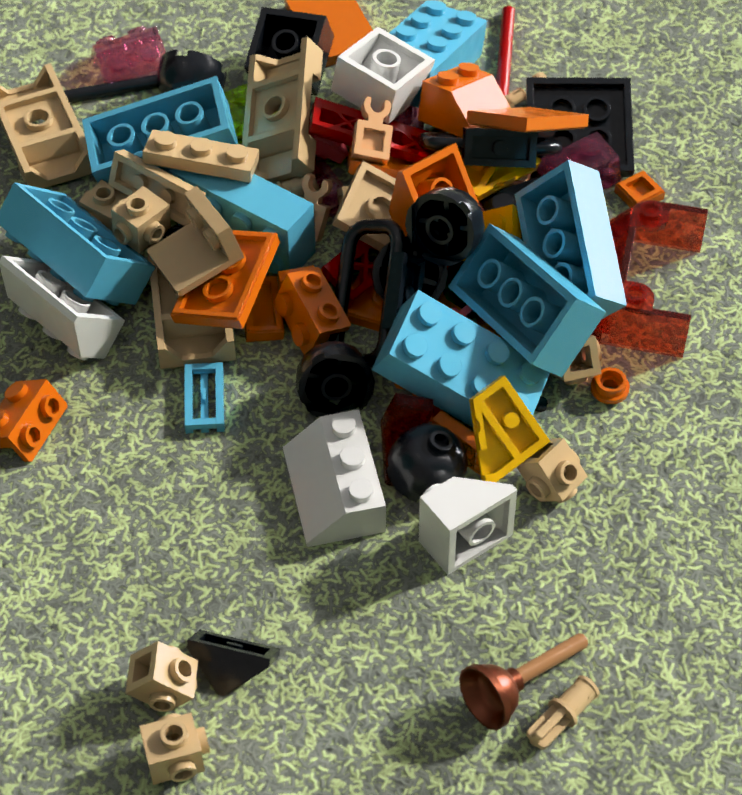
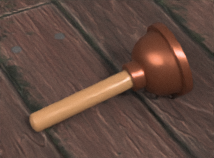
[459,633,588,731]

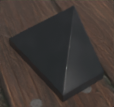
[187,630,280,696]

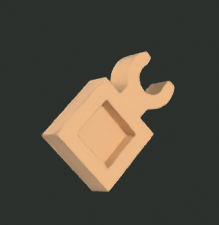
[350,96,393,165]
[299,173,333,242]

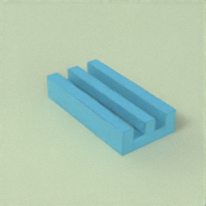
[184,362,225,434]

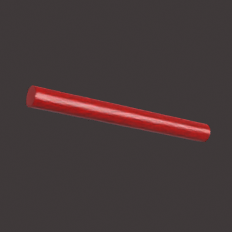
[496,5,515,96]

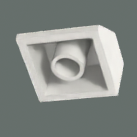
[331,27,435,124]
[419,477,517,575]

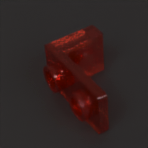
[381,393,434,486]

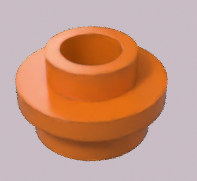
[591,367,630,404]

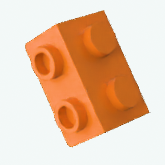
[274,267,351,355]
[0,379,68,462]

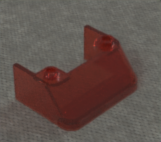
[591,200,708,358]

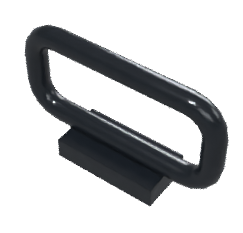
[417,127,563,168]
[329,219,426,368]

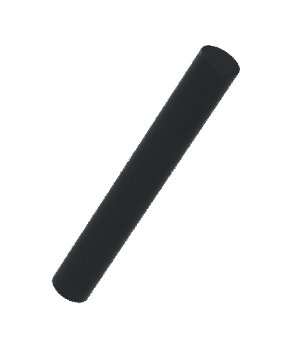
[64,74,159,103]

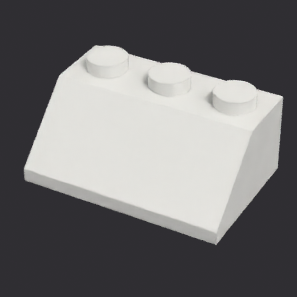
[0,255,125,360]
[283,409,386,547]

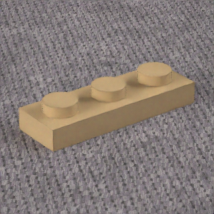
[143,129,259,183]
[108,149,206,226]

